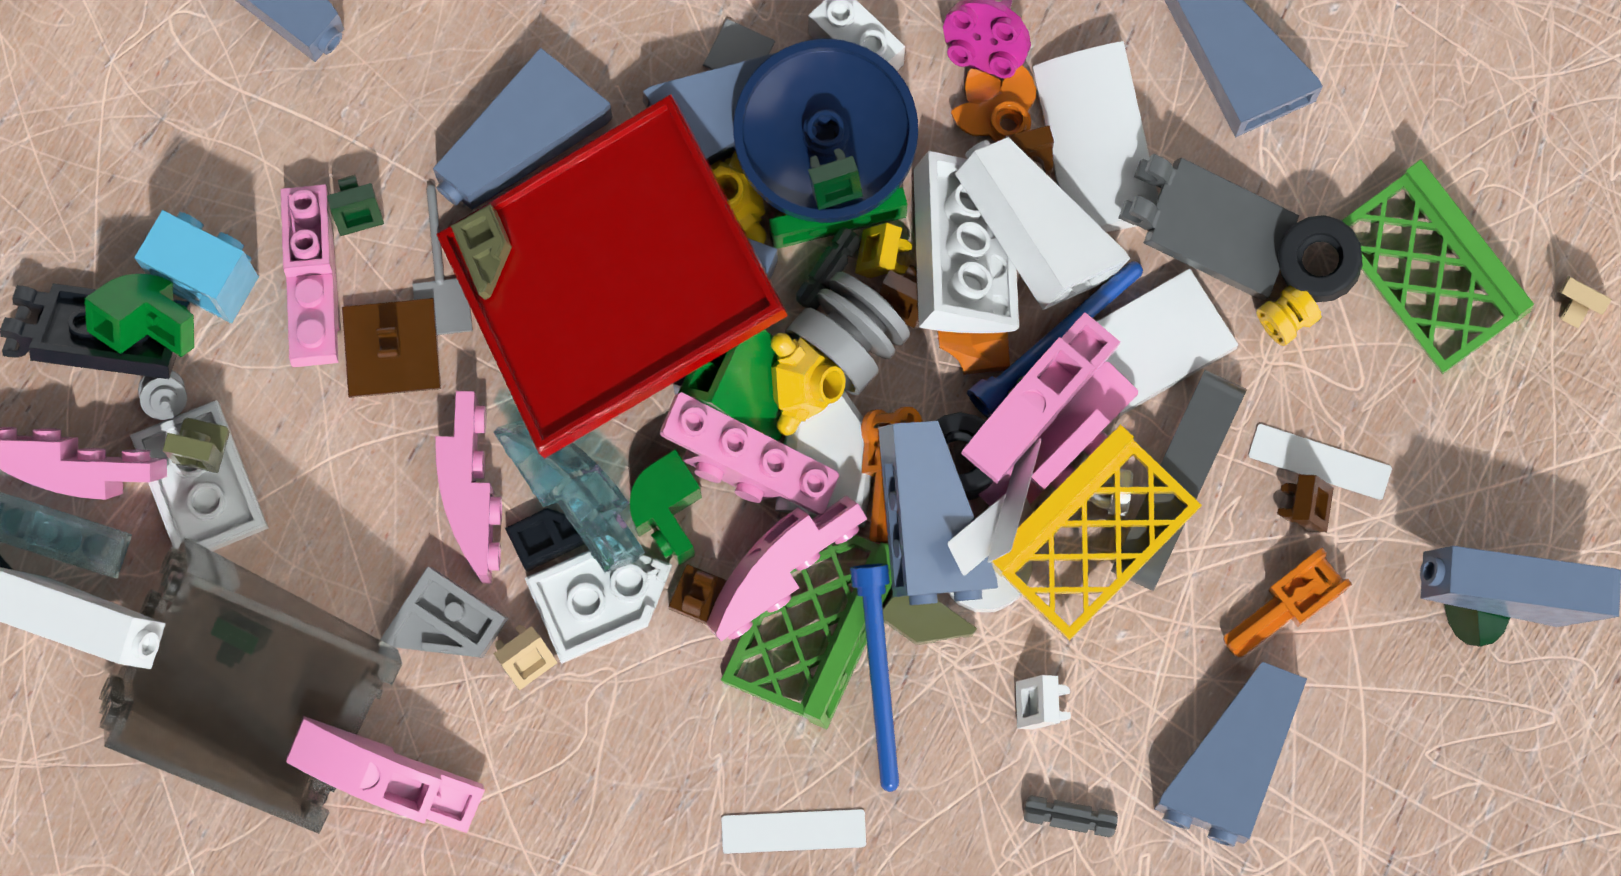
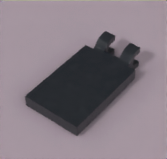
[0,283,190,379]

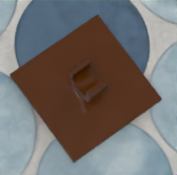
[342,298,441,398]

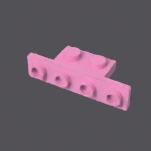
[979,362,1138,506]
[660,393,839,515]

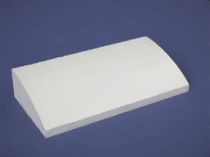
[1032,41,1158,232]
[914,151,1019,333]

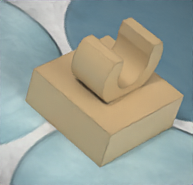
[1559,276,1612,328]
[493,625,557,691]

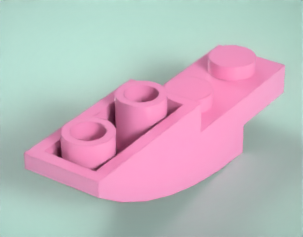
[280,184,340,367]
[961,312,1120,484]
[435,391,502,584]
[0,427,167,500]
[707,496,867,641]
[285,716,485,833]

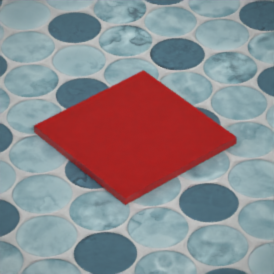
[436,94,788,458]

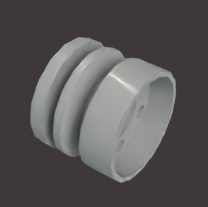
[785,272,910,395]

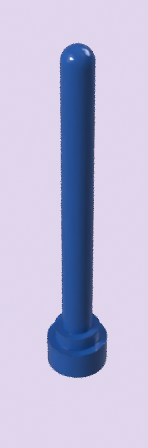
[967,261,1143,418]
[850,563,899,792]

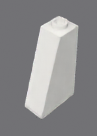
[955,137,1130,310]
[0,567,166,669]

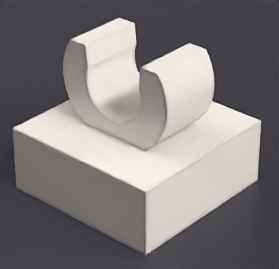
[1016,675,1071,730]

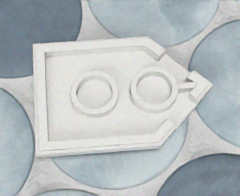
[775,391,872,528]
[525,541,672,664]

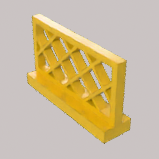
[991,424,1202,641]

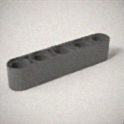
[1111,370,1247,591]

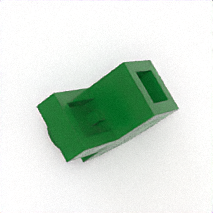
[85,274,195,357]
[629,449,702,566]

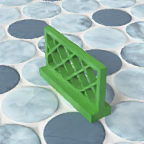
[1341,160,1534,375]
[721,518,892,729]

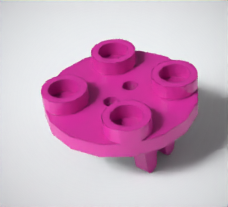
[943,0,1031,79]

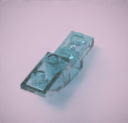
[493,420,645,573]
[0,492,133,579]

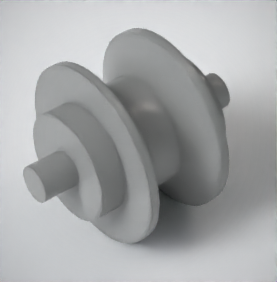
[138,370,187,420]

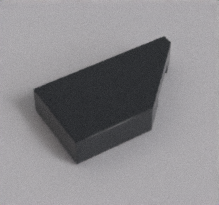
[505,508,604,572]

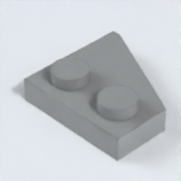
[378,567,509,658]

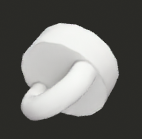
[1090,469,1133,516]

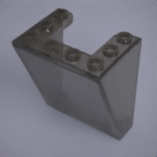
[99,537,402,834]

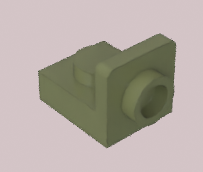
[162,418,230,473]

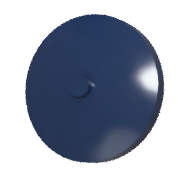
[733,39,918,223]

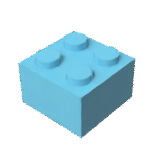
[134,210,259,324]

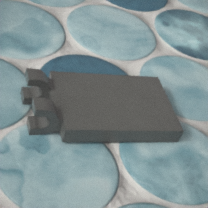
[1118,154,1300,300]

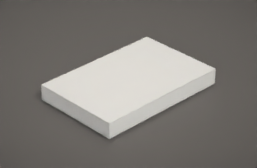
[1097,269,1238,417]
[130,400,269,564]

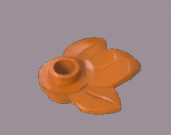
[951,65,1036,142]

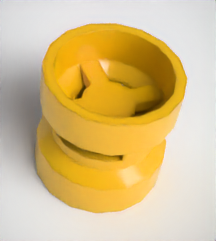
[1256,285,1322,346]

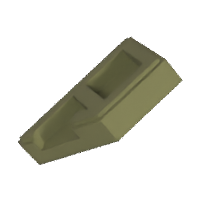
[451,204,512,300]
[883,596,977,645]

